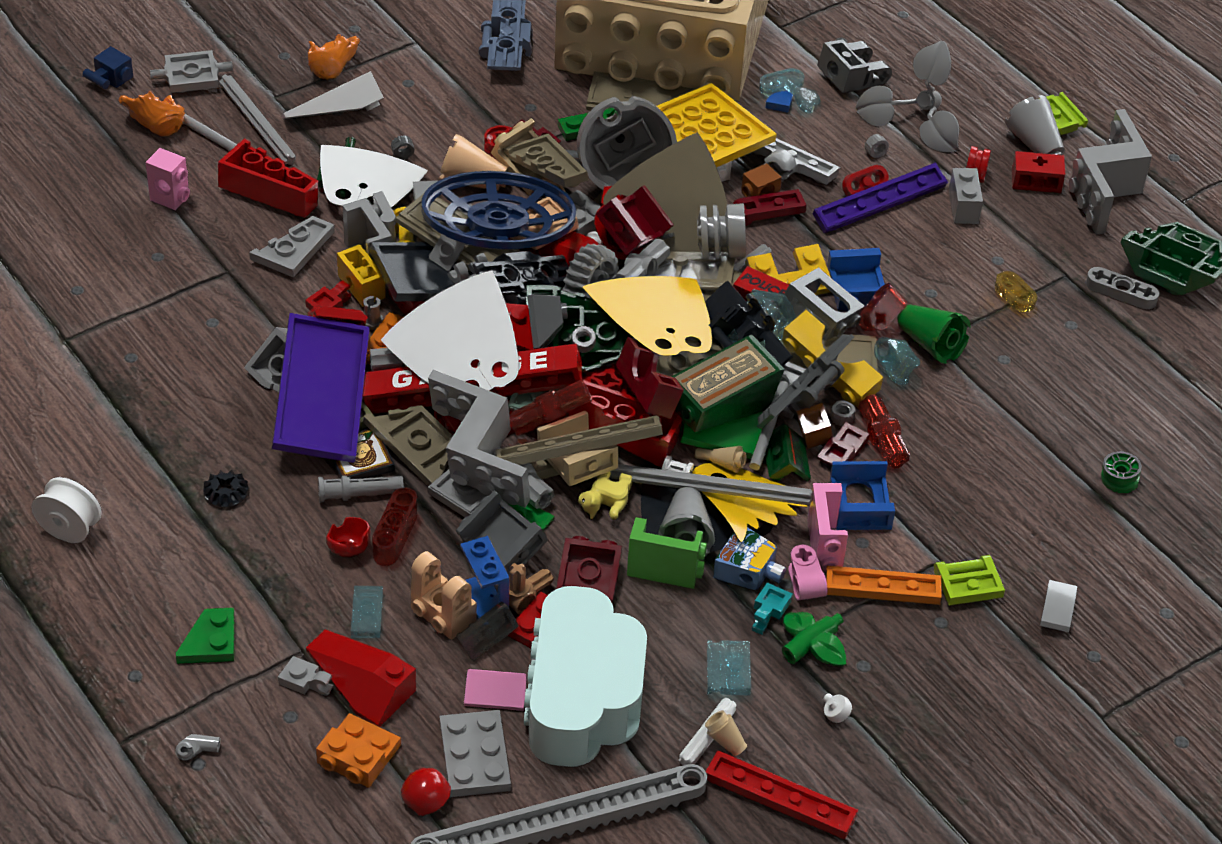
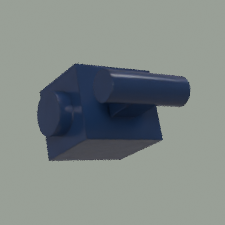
[82,46,134,89]

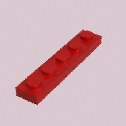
[705,750,858,840]

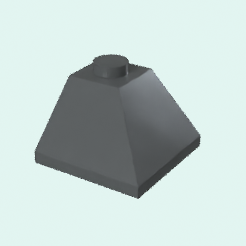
[527,294,568,349]

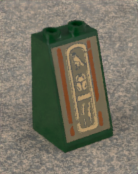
[671,335,785,432]

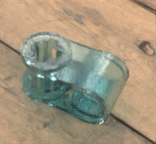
[874,337,920,385]

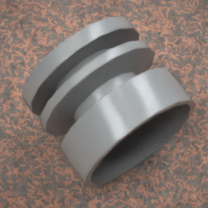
[697,203,746,259]

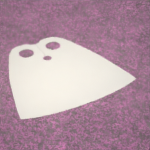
[381,270,519,391]

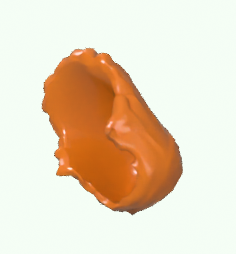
[308,34,360,79]
[118,91,185,136]

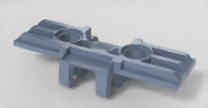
[479,0,533,71]

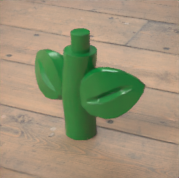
[782,612,846,666]

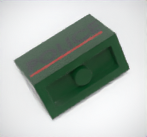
[765,423,811,482]

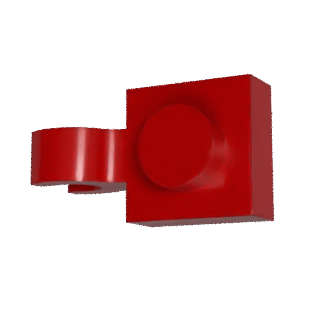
[305,280,351,310]

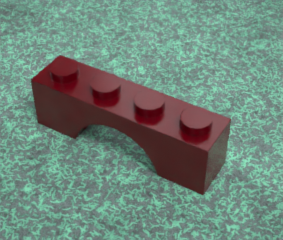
[616,337,684,419]

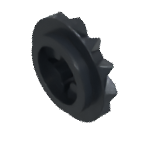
[203,470,248,507]

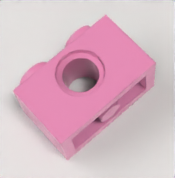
[145,148,190,210]

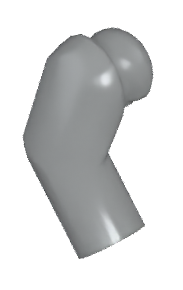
[175,734,220,760]

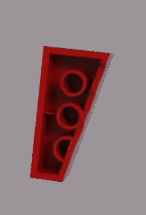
[218,138,318,218]
[568,380,683,468]

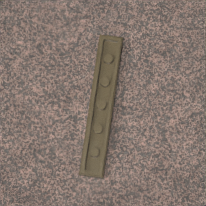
[495,415,663,465]

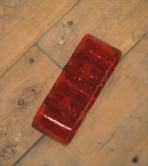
[372,488,418,566]

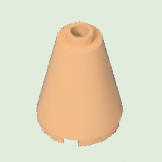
[438,134,507,191]

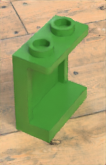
[627,517,707,589]

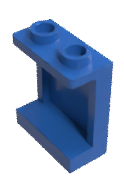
[827,248,891,312]

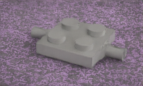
[150,50,233,93]

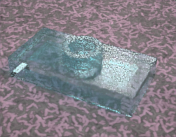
[351,586,383,638]

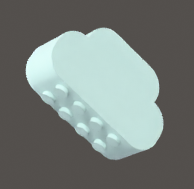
[524,586,647,767]

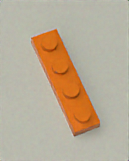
[826,565,941,605]

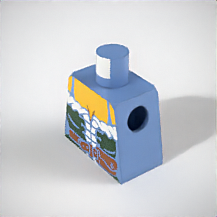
[713,527,786,590]

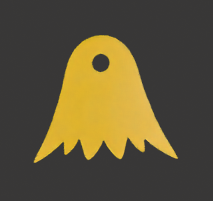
[692,463,807,542]

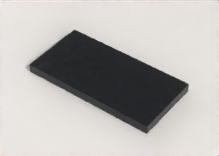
[369,242,527,302]

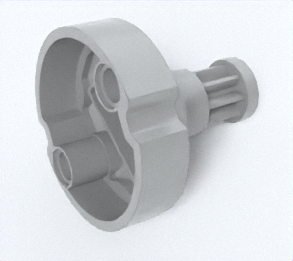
[577,96,677,190]

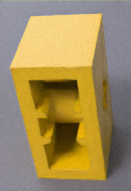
[337,244,386,307]

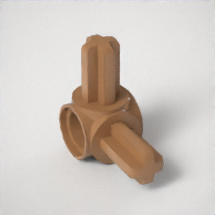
[509,563,554,614]

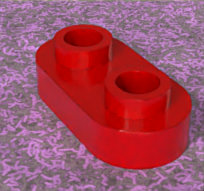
[842,165,889,196]

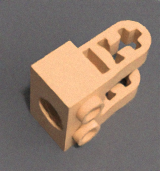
[411,551,477,640]

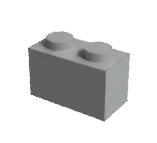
[949,168,983,224]

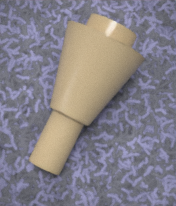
[695,446,747,473]

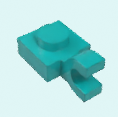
[752,583,793,635]

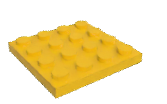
[657,83,777,168]

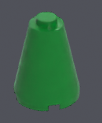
[897,304,971,364]

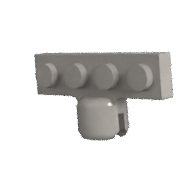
[753,138,840,185]

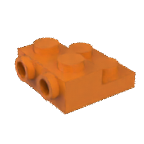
[316,713,401,788]

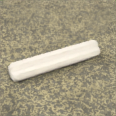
[679,698,736,765]

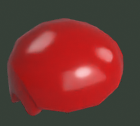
[326,517,370,558]
[401,768,451,816]

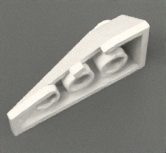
[282,71,384,119]

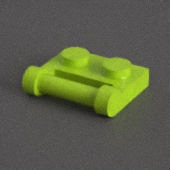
[934,555,1005,605]

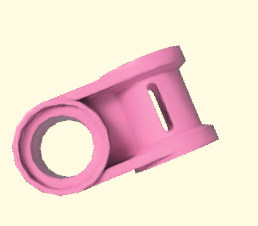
[788,545,827,601]

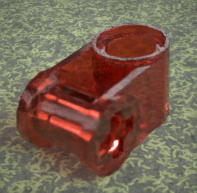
[859,283,908,331]

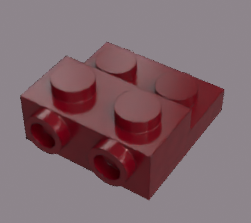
[556,536,622,603]

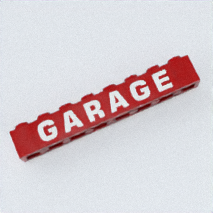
[363,343,582,414]

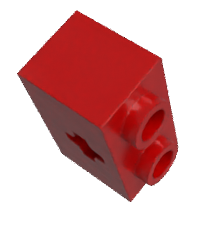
[1012,151,1065,193]

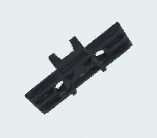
[472,251,570,305]
[705,280,793,367]

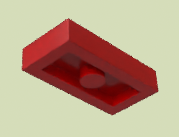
[508,592,548,648]

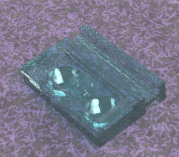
[706,640,751,696]

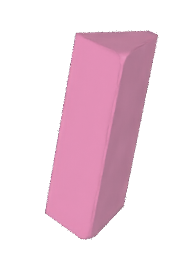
[464,669,527,711]

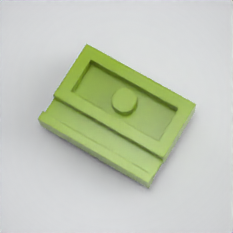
[1040,92,1088,135]

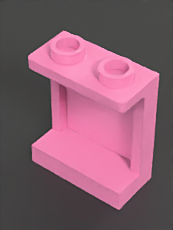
[807,483,848,572]

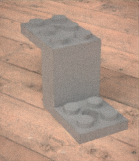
[1069,109,1152,235]
[428,370,530,508]

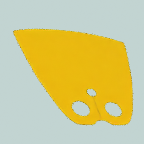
[582,276,712,356]

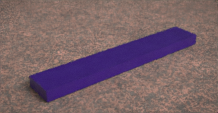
[812,163,948,234]

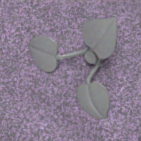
[856,41,959,152]

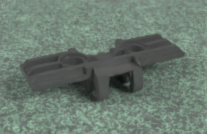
[757,334,854,429]

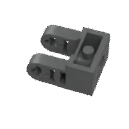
[817,39,892,93]

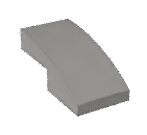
[1040,580,1077,632]

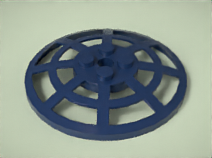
[421,171,576,249]

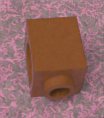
[741,163,782,197]
[797,403,833,449]

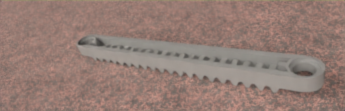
[411,764,707,844]

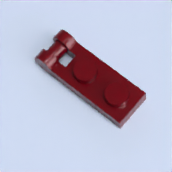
[733,189,807,226]

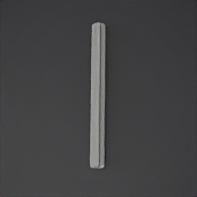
[219,74,296,165]

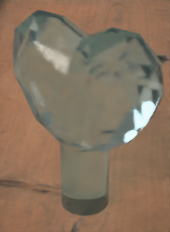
[784,80,821,113]

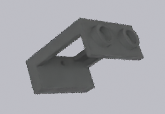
[780,268,865,341]

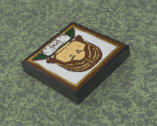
[330,429,395,479]

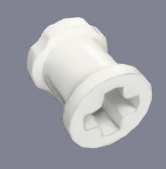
[662,456,694,473]

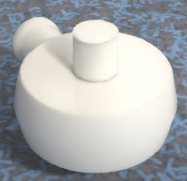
[823,694,852,723]

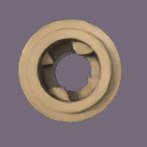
[705,710,747,756]

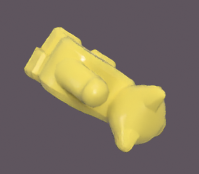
[578,471,632,520]

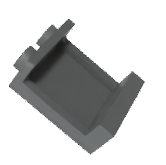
[456,491,548,576]

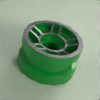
[1101,451,1142,493]

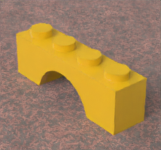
[782,310,884,409]

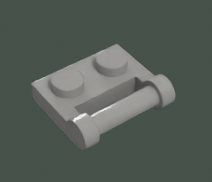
[371,191,397,242]

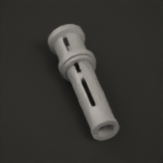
[318,476,404,502]

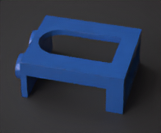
[830,461,895,530]
[460,536,509,630]

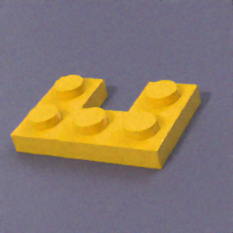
[745,244,831,295]

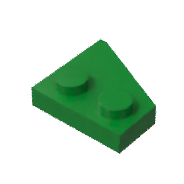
[176,608,235,664]

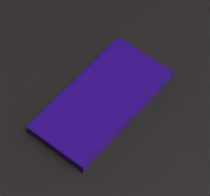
[272,313,369,463]

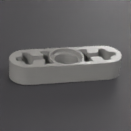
[1086,267,1159,309]

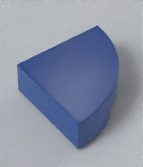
[765,91,794,113]

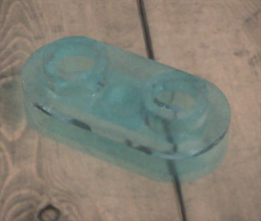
[759,68,805,97]

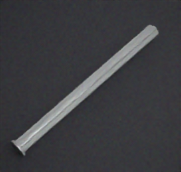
[594,464,813,505]

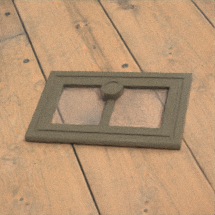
[656,251,736,290]

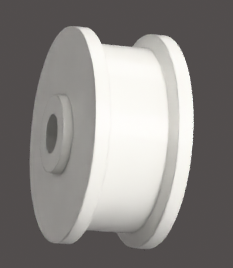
[31,477,102,543]

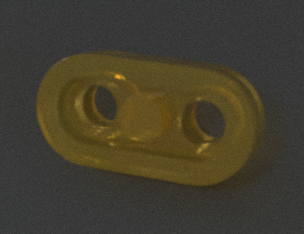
[995,271,1037,312]

